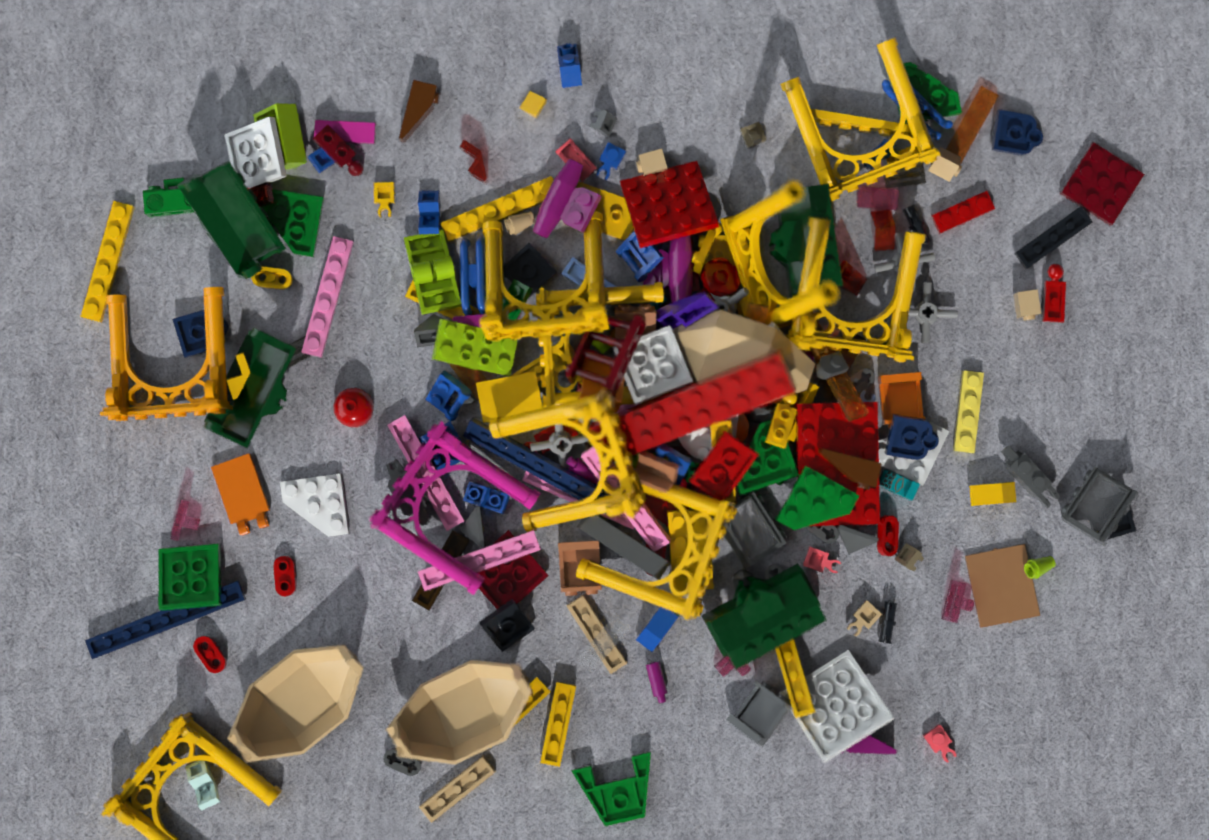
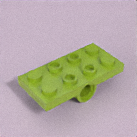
[404,230,462,315]
[432,319,518,376]

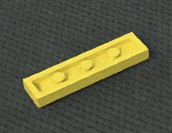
[953,370,984,453]

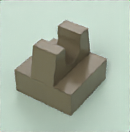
[740,121,767,149]
[895,543,924,571]

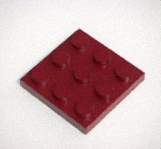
[1060,142,1145,226]
[477,530,549,609]

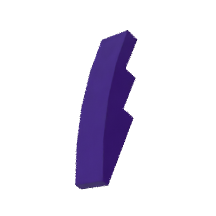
[656,293,718,331]

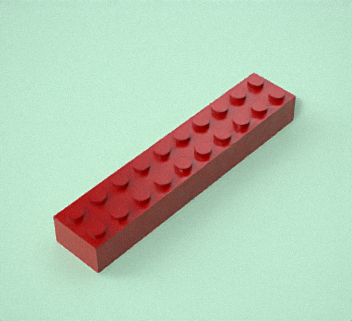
[589,349,797,463]

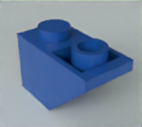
[557,43,582,88]

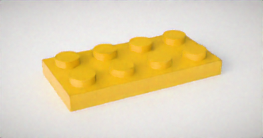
[667,509,714,592]

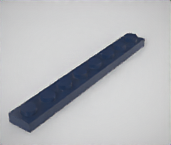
[463,417,610,514]
[85,581,246,659]

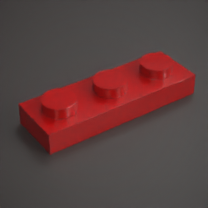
[931,191,995,234]

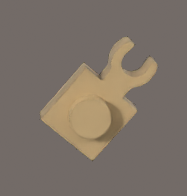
[847,600,882,636]

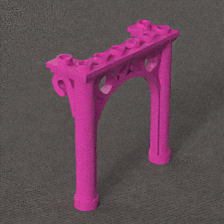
[369,421,541,595]

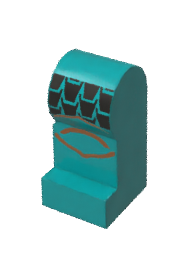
[879,469,920,501]

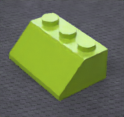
[253,103,307,170]

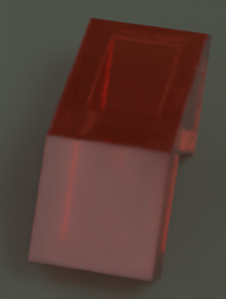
[460,140,488,185]

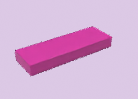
[314,120,376,144]

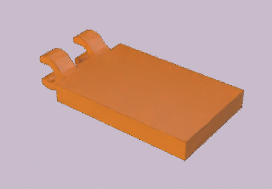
[211,453,271,536]

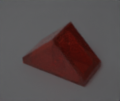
[870,209,896,252]
[840,260,867,296]

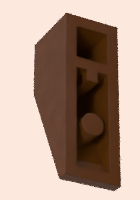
[399,80,441,143]
[818,448,882,490]

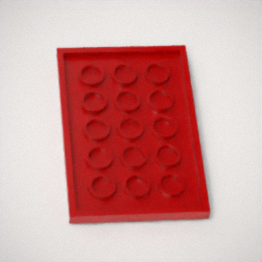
[796,402,880,526]

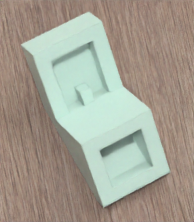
[185,761,220,810]

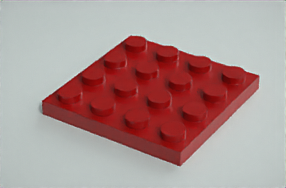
[620,160,719,248]

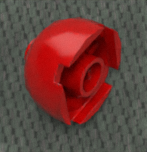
[333,387,374,428]

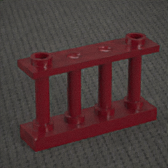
[566,315,646,398]

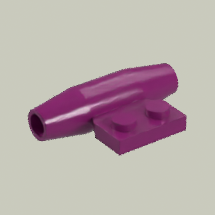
[533,159,602,239]
[643,235,693,303]

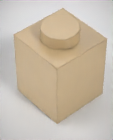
[928,147,962,182]
[636,149,667,176]
[1013,289,1041,321]

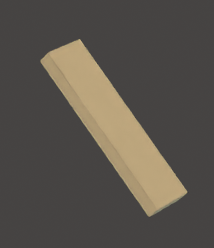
[566,595,628,674]
[419,755,496,823]

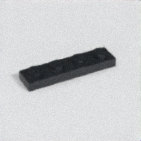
[1014,206,1093,270]

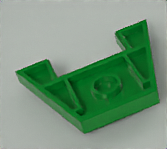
[571,751,651,827]

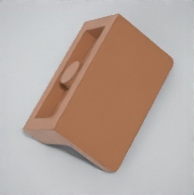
[634,451,679,493]

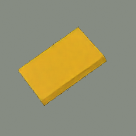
[476,371,543,423]

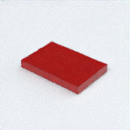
[689,431,759,502]

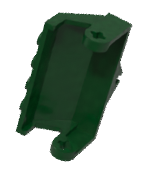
[177,161,286,279]
[768,184,843,299]
[203,328,297,448]
[701,563,827,670]

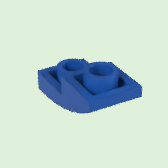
[463,481,510,514]

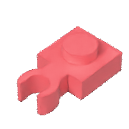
[802,546,841,573]
[923,724,957,762]

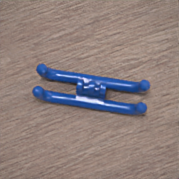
[882,79,953,140]
[460,237,486,316]

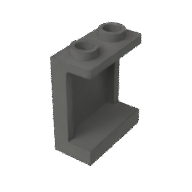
[726,680,792,747]

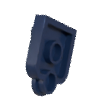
[991,109,1043,156]
[172,310,229,358]
[884,414,939,460]

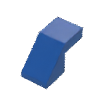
[418,190,440,234]
[636,607,680,652]

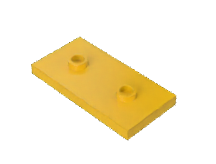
[577,182,634,241]

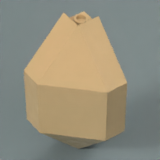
[672,310,815,401]
[228,645,363,762]
[386,660,532,765]

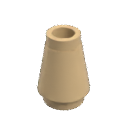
[504,212,535,235]

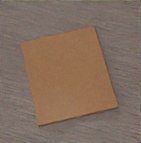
[965,544,1040,628]

